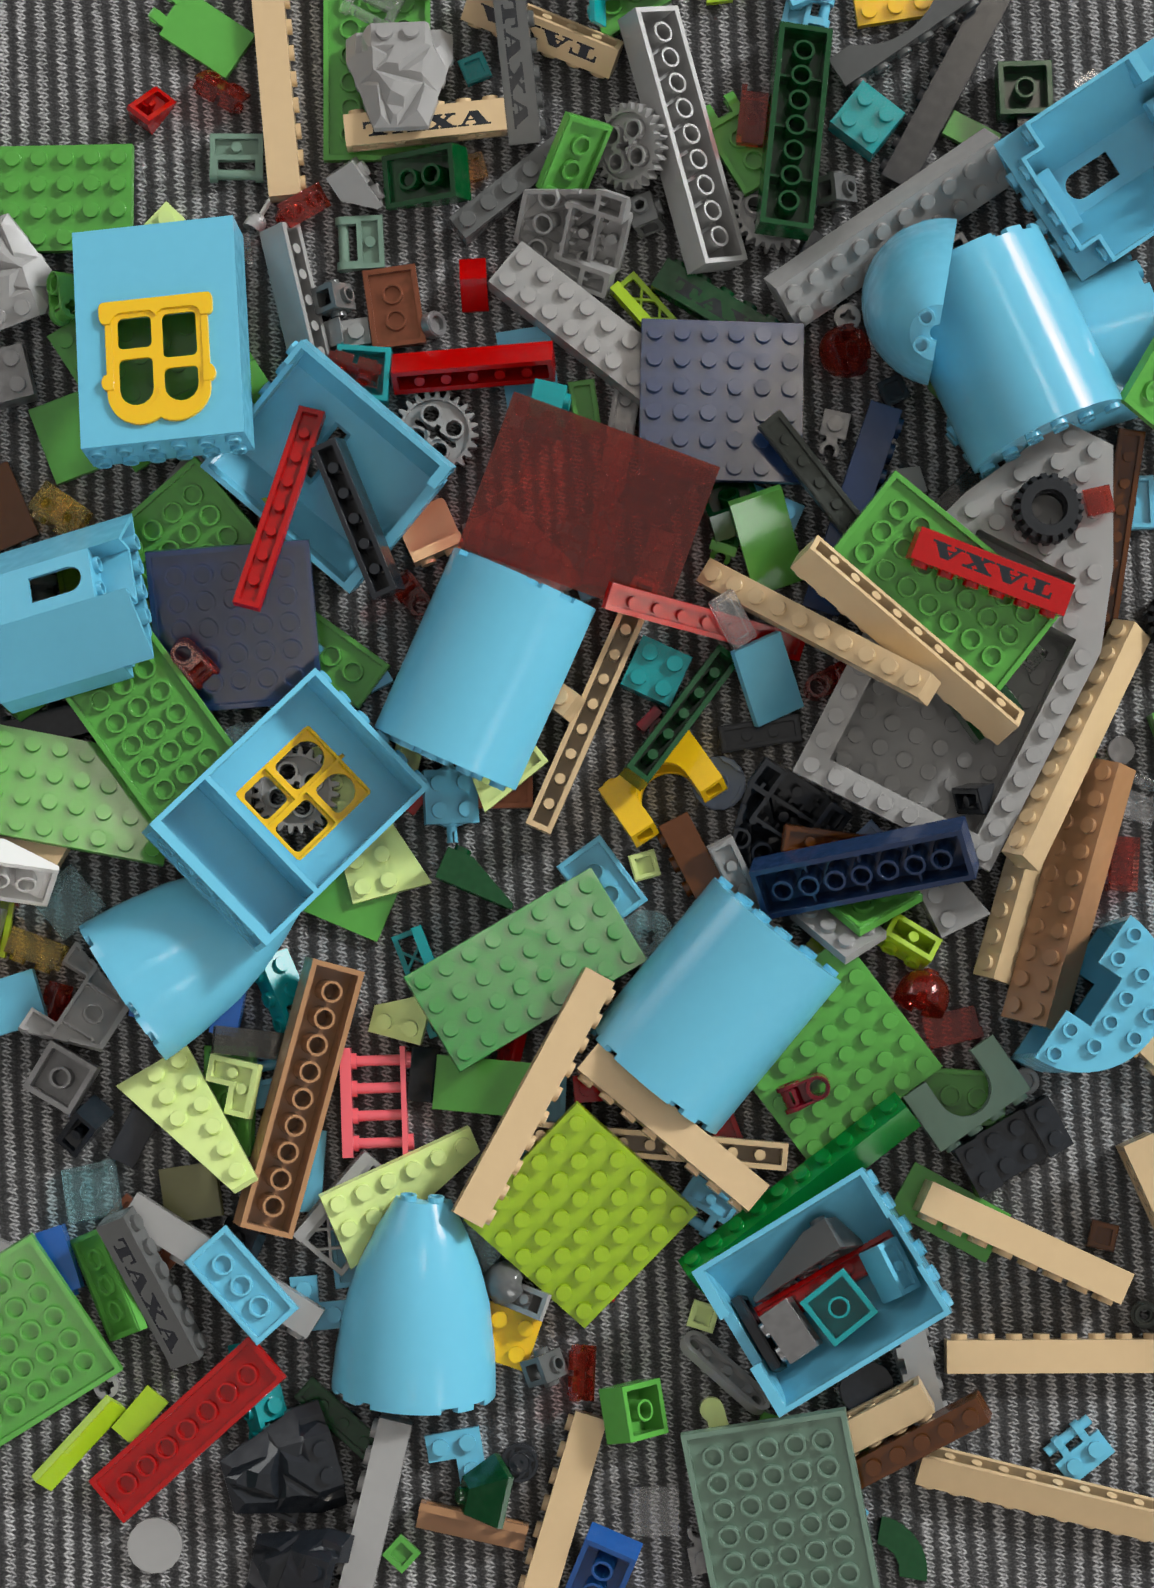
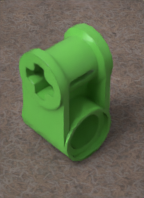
[46,271,75,326]

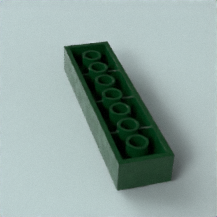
[754,21,833,241]

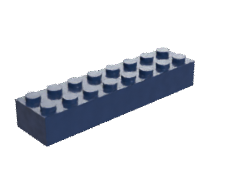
[802,400,904,620]
[749,816,979,919]

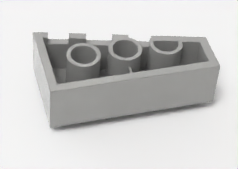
[918,882,991,938]
[892,1328,948,1412]

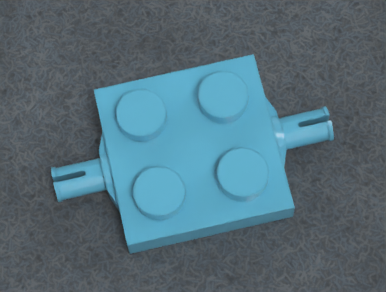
[421,762,480,843]

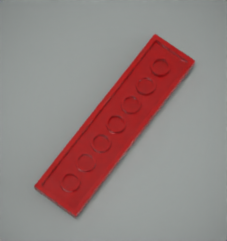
[88,1336,287,1524]

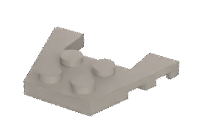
[18,941,129,1052]

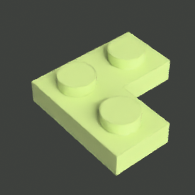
[205,1054,263,1119]

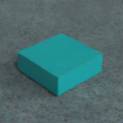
[457,51,492,87]

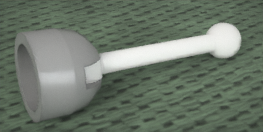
[243,198,272,236]

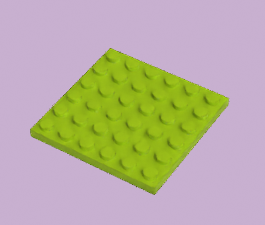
[464,1101,698,1328]

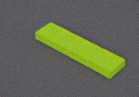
[31,1395,127,1491]

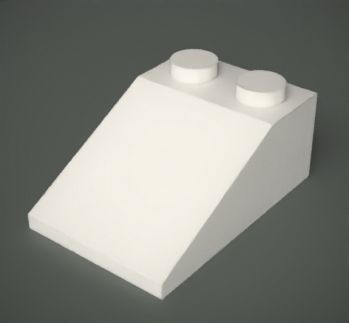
[0,838,59,907]

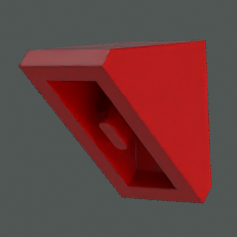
[126,86,177,135]
[459,258,489,313]

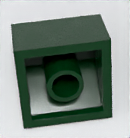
[696,482,757,542]

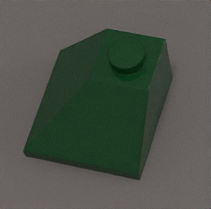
[455,1453,514,1529]

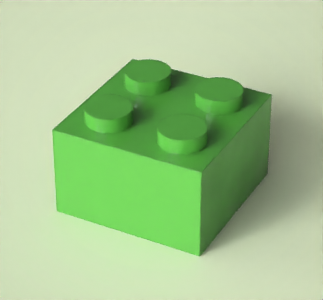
[598,1378,669,1444]

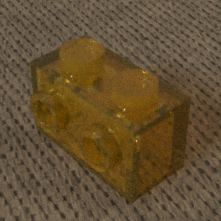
[28,480,94,536]
[4,926,69,974]

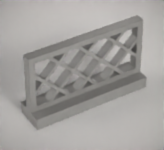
[293,1149,381,1276]

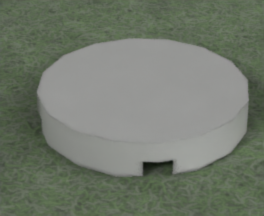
[127,1517,183,1574]

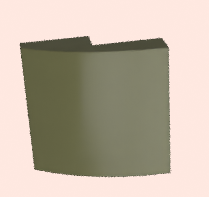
[158,1163,224,1221]

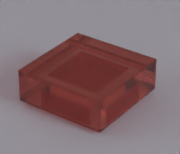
[1081,484,1115,518]

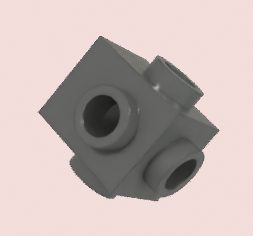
[816,170,858,212]
[630,190,666,238]
[310,279,356,319]
[520,1346,569,1388]

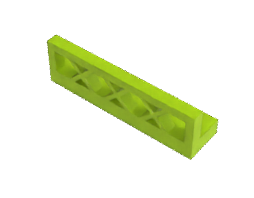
[610,271,677,328]

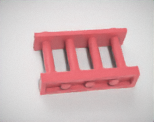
[340,1046,414,1158]

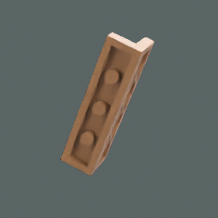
[416,1499,529,1551]

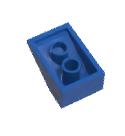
[565,1521,643,1588]

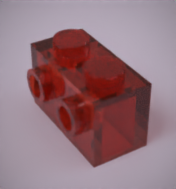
[1104,836,1140,894]

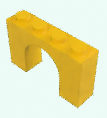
[598,730,728,848]

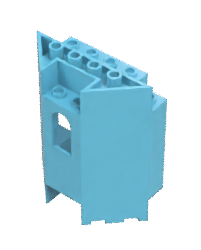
[994,38,1154,282]
[0,513,154,714]

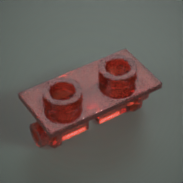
[193,70,251,114]
[275,182,331,228]
[328,349,383,388]
[43,980,73,1022]
[567,1344,596,1402]

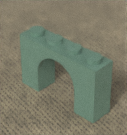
[901,1035,1031,1153]

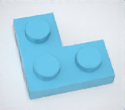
[289,1274,346,1331]
[424,1425,485,1484]

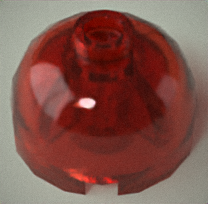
[819,323,871,378]
[893,968,950,1018]

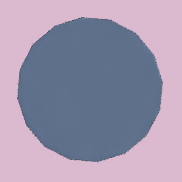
[692,756,746,810]

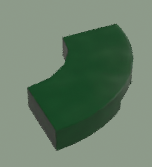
[876,1515,927,1581]

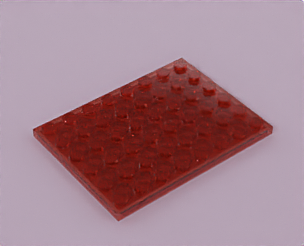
[458,391,720,600]

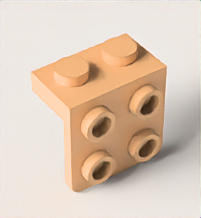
[402,498,465,568]

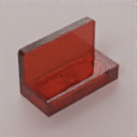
[736,84,769,148]
[921,1006,985,1049]

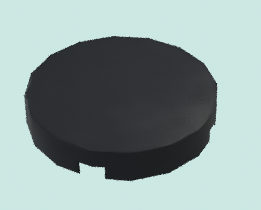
[839,1362,895,1410]

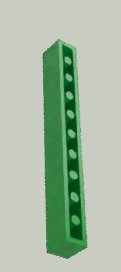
[678,1092,921,1294]

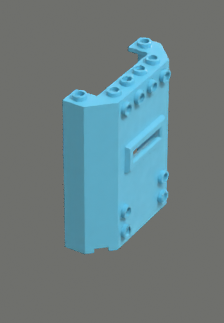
[200,339,456,594]

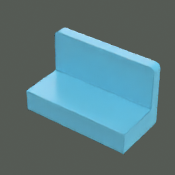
[859,1236,921,1304]

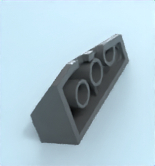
[753,1215,864,1303]

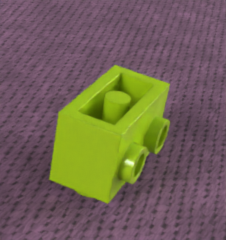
[877,914,943,971]

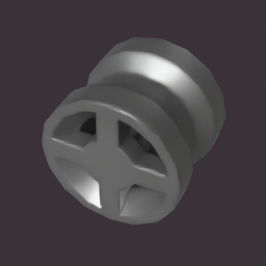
[833,304,861,335]

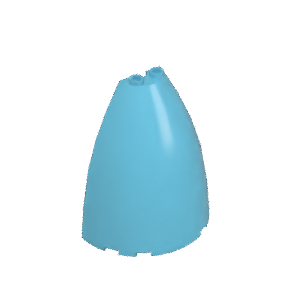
[861,218,957,385]
[78,877,298,1060]
[331,1192,496,1416]

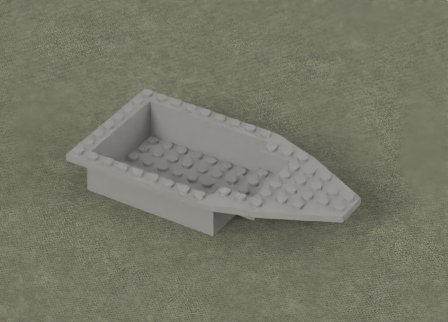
[792,423,1113,872]

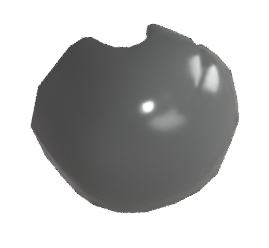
[484,1260,525,1305]

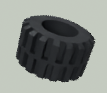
[1011,473,1084,546]

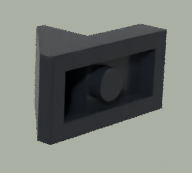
[222,1215,266,1259]

